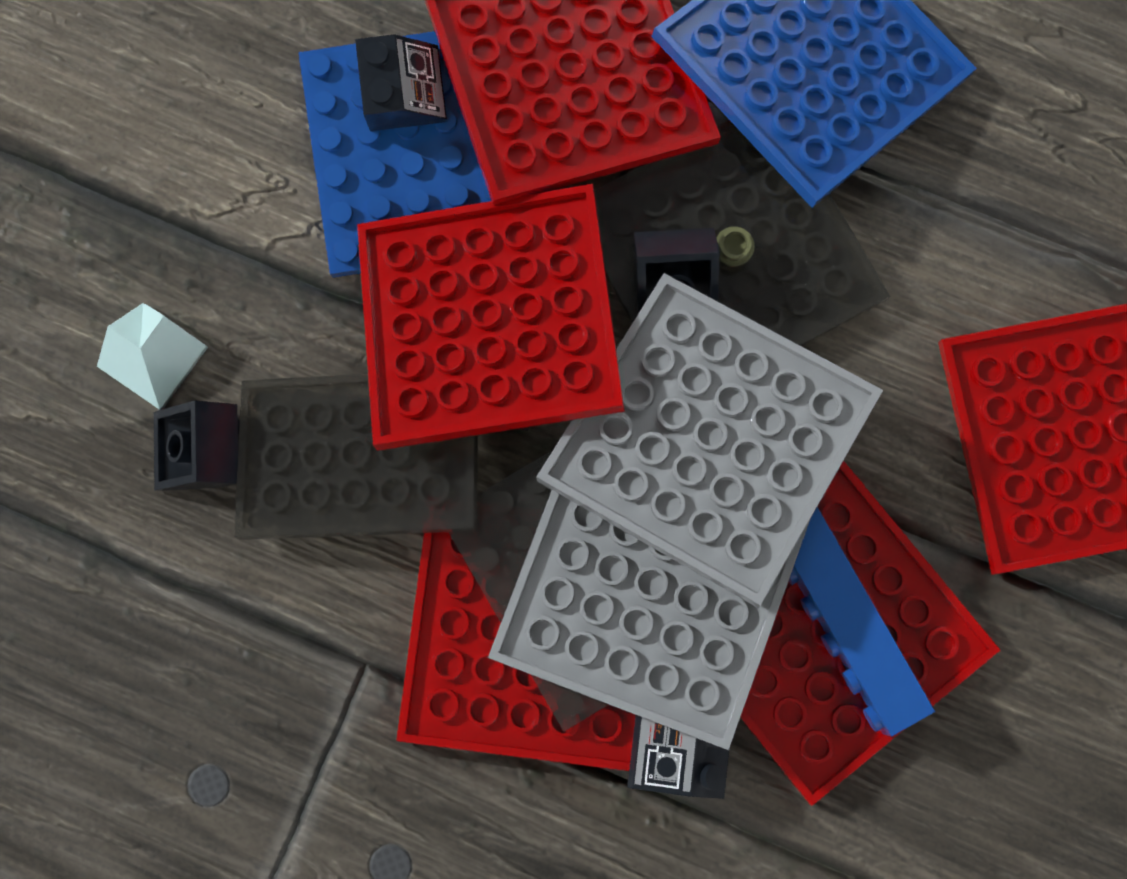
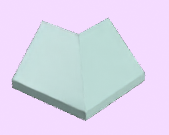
[97,303,208,410]

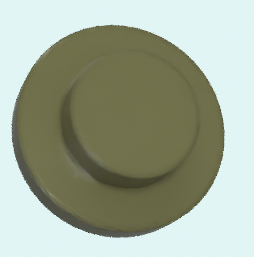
[716,227,755,267]

